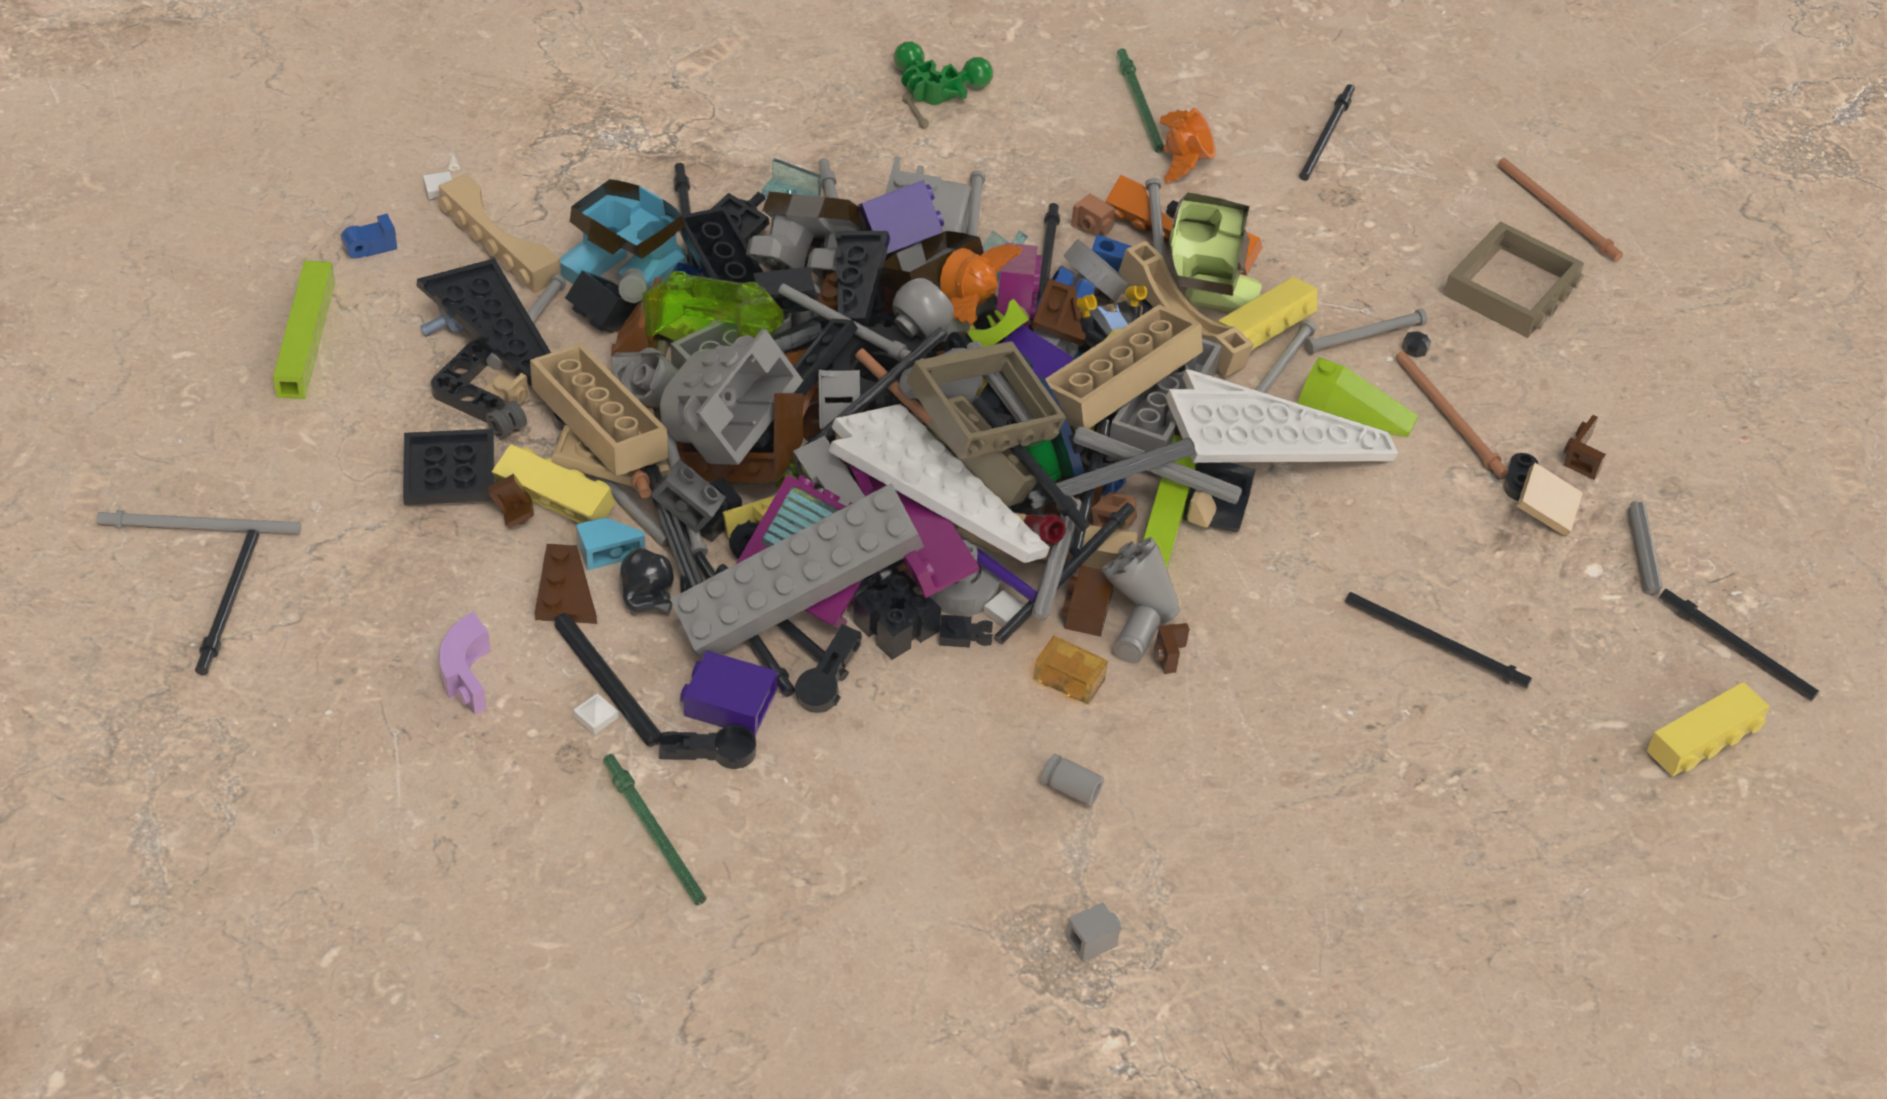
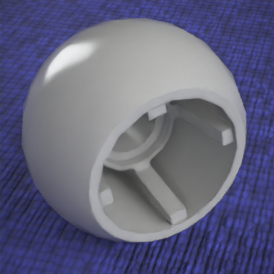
[892,278,954,340]

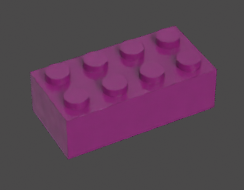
[995,242,1042,329]

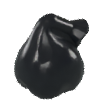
[619,548,674,613]

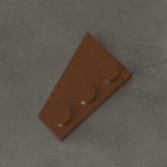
[535,544,597,624]

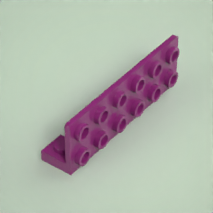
[846,462,979,598]

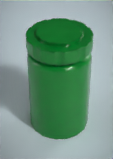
[1024,440,1062,482]

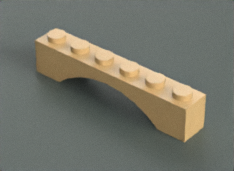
[438,173,561,293]
[1118,240,1254,377]

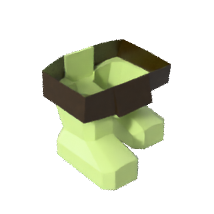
[1169,192,1262,313]

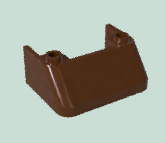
[678,393,803,483]

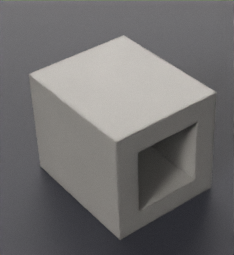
[1065,903,1121,962]

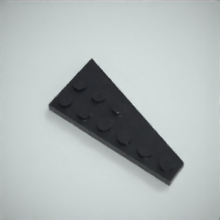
[416,258,551,387]

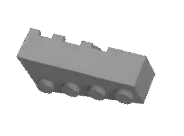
[792,436,865,513]

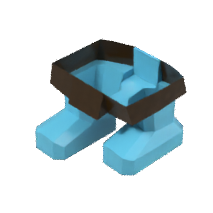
[559,179,686,289]

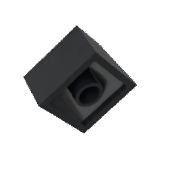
[565,270,639,332]

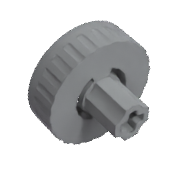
[1063,239,1131,302]
[930,540,1001,616]

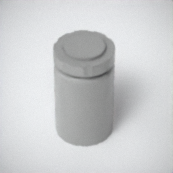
[619,268,647,303]
[1114,605,1161,663]
[1041,753,1104,806]

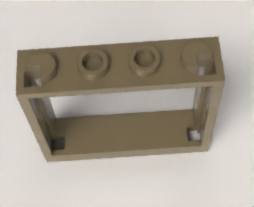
[1443,221,1584,338]
[906,341,1066,459]

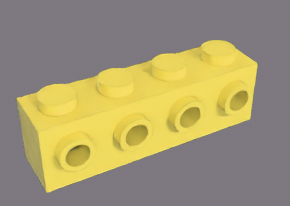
[1218,277,1318,350]
[492,444,616,523]
[1647,681,1770,777]

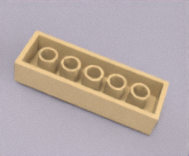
[1045,304,1203,429]
[530,343,668,477]

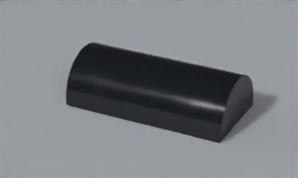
[679,206,763,313]

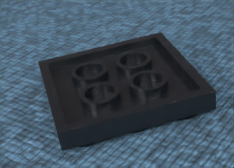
[403,429,495,505]

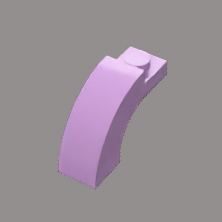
[439,612,490,714]

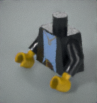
[1076,285,1147,348]

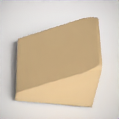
[1187,490,1216,527]

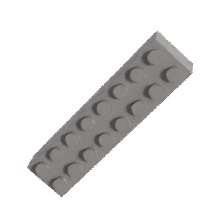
[670,483,924,659]

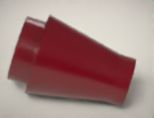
[1024,514,1066,544]

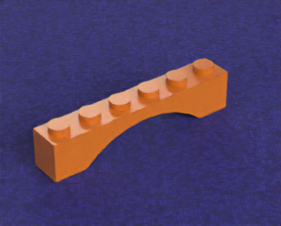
[1105,175,1262,275]

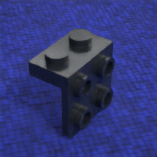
[1183,462,1256,532]

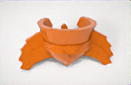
[1160,108,1216,184]
[940,244,1022,325]

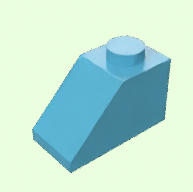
[576,518,646,570]

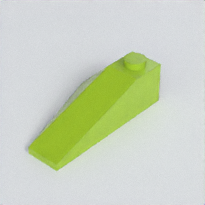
[1297,357,1418,437]

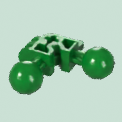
[893,41,993,105]

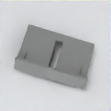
[819,370,860,430]

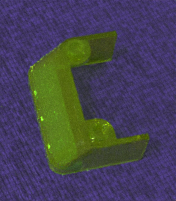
[642,271,784,338]

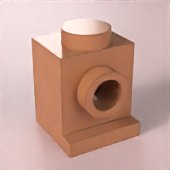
[1071,193,1115,236]
[1092,492,1137,530]

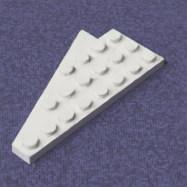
[1165,370,1399,463]
[829,404,1050,563]

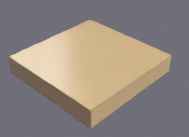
[1517,463,1583,537]

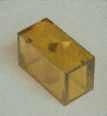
[1033,635,1108,705]

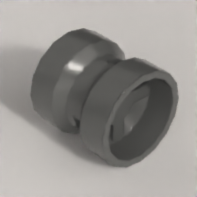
[486,400,527,439]

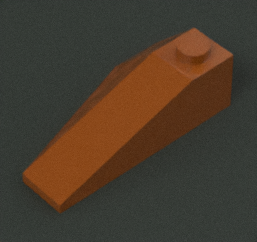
[611,277,663,356]

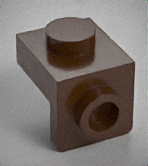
[488,474,534,528]
[1154,623,1190,674]

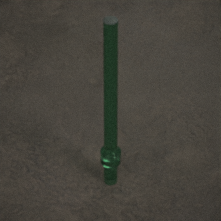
[1117,48,1164,153]
[603,754,707,905]

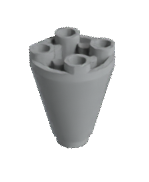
[1101,537,1180,623]

